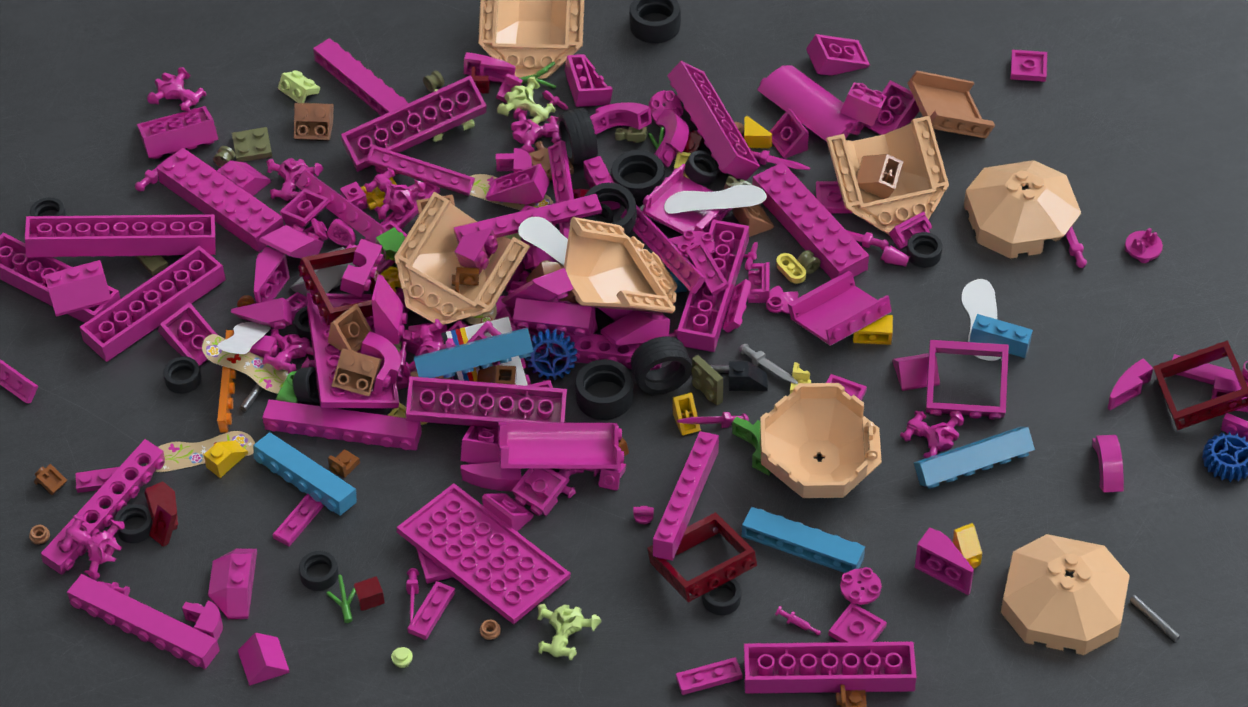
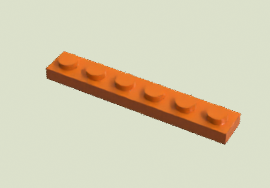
[217,330,236,433]

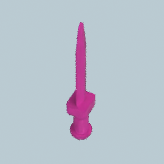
[750,149,810,170]
[135,154,174,192]
[1066,226,1087,268]
[846,230,889,250]
[677,412,749,428]
[406,568,419,624]

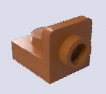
[452,267,479,293]
[328,449,360,478]
[34,464,67,495]
[836,685,867,707]

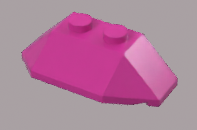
[208,549,257,619]

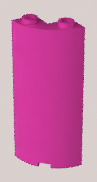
[757,65,865,142]
[498,422,624,469]

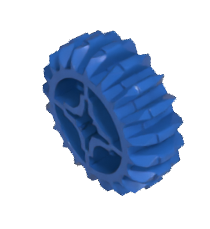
[525,329,577,380]
[1202,432,1248,482]

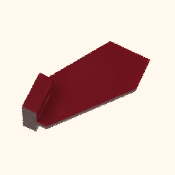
[144,481,178,546]

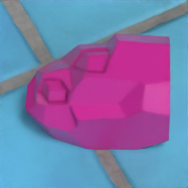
[327,219,356,246]

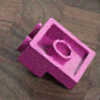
[512,468,568,516]

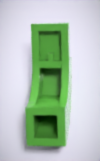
[732,417,771,476]

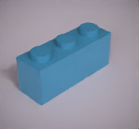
[969,314,1033,358]

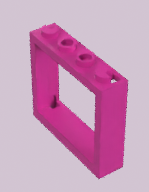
[926,340,1009,420]

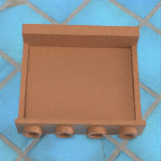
[907,70,995,139]

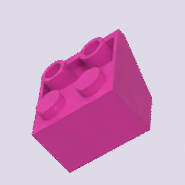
[840,82,887,127]
[454,227,498,274]

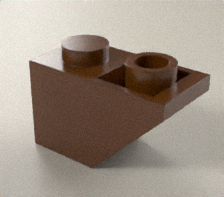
[477,365,517,385]

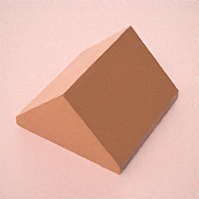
[733,204,774,237]
[328,304,372,352]

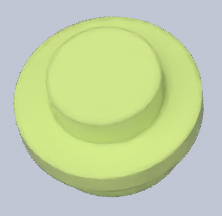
[391,647,413,668]

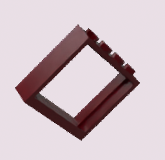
[298,247,379,326]
[1153,340,1248,430]
[647,512,757,602]

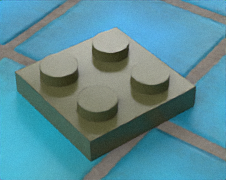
[232,127,272,162]
[692,355,723,406]

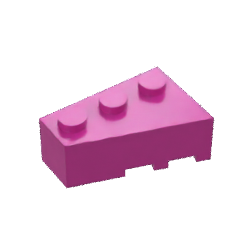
[564,54,613,107]

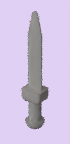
[739,344,798,385]

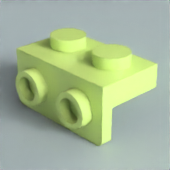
[278,71,320,103]

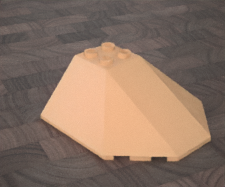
[478,0,584,79]
[826,116,949,236]
[394,192,530,325]
[564,217,677,313]

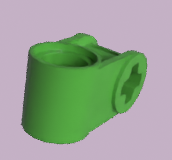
[276,371,298,403]

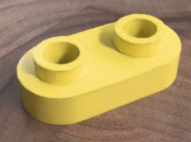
[776,253,806,284]

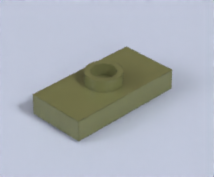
[135,255,169,276]

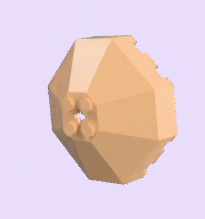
[964,160,1081,258]
[760,383,882,498]
[1001,534,1130,655]

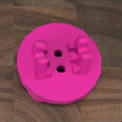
[649,90,683,122]
[1124,228,1163,263]
[678,230,715,263]
[840,567,882,605]

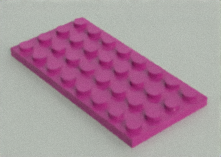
[306,293,399,408]
[397,484,571,624]

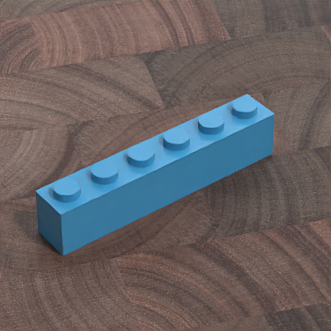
[414,327,534,378]
[913,426,1035,488]
[253,432,357,516]
[742,507,865,573]

